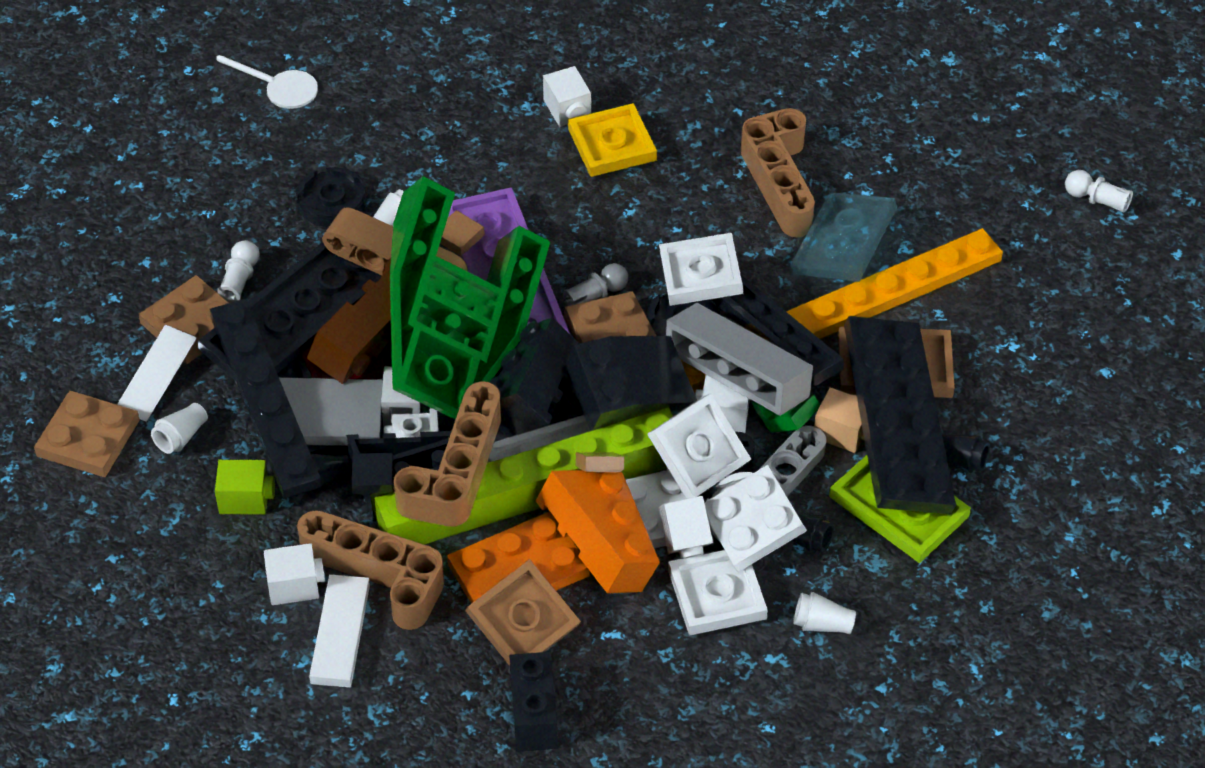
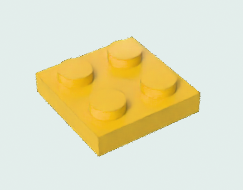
[568,103,657,177]

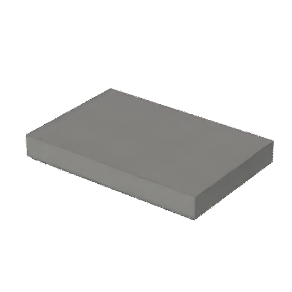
[279,378,383,446]

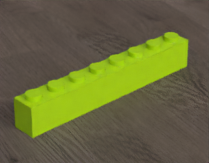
[375,407,673,545]

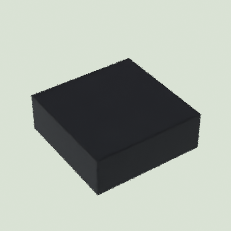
[352,453,393,494]

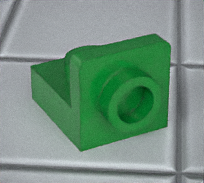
[752,394,820,432]

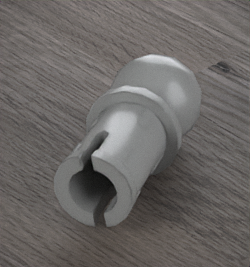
[562,263,629,306]

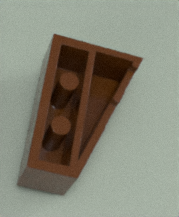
[307,258,392,384]

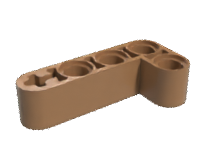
[741,108,815,238]
[322,208,468,275]
[394,382,501,526]
[297,511,444,630]

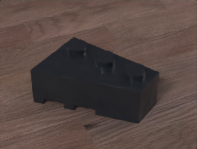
[489,317,580,438]
[346,431,452,521]

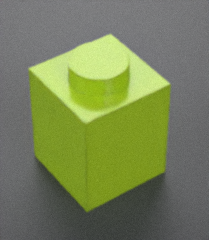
[215,460,275,515]

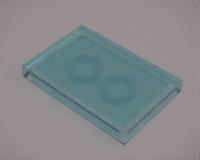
[790,192,897,282]

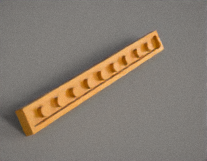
[681,228,1003,393]

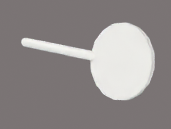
[216,55,318,109]

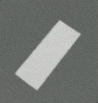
[117,325,197,422]

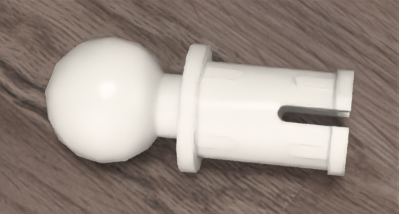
[1065,170,1133,213]
[217,240,260,303]

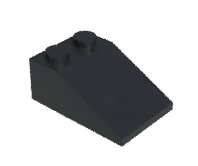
[565,336,697,431]

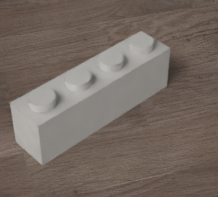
[666,303,813,416]

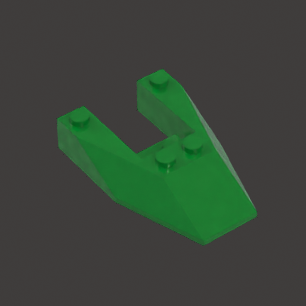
[390,176,550,420]

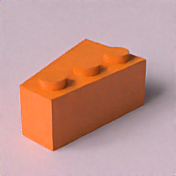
[536,470,660,593]

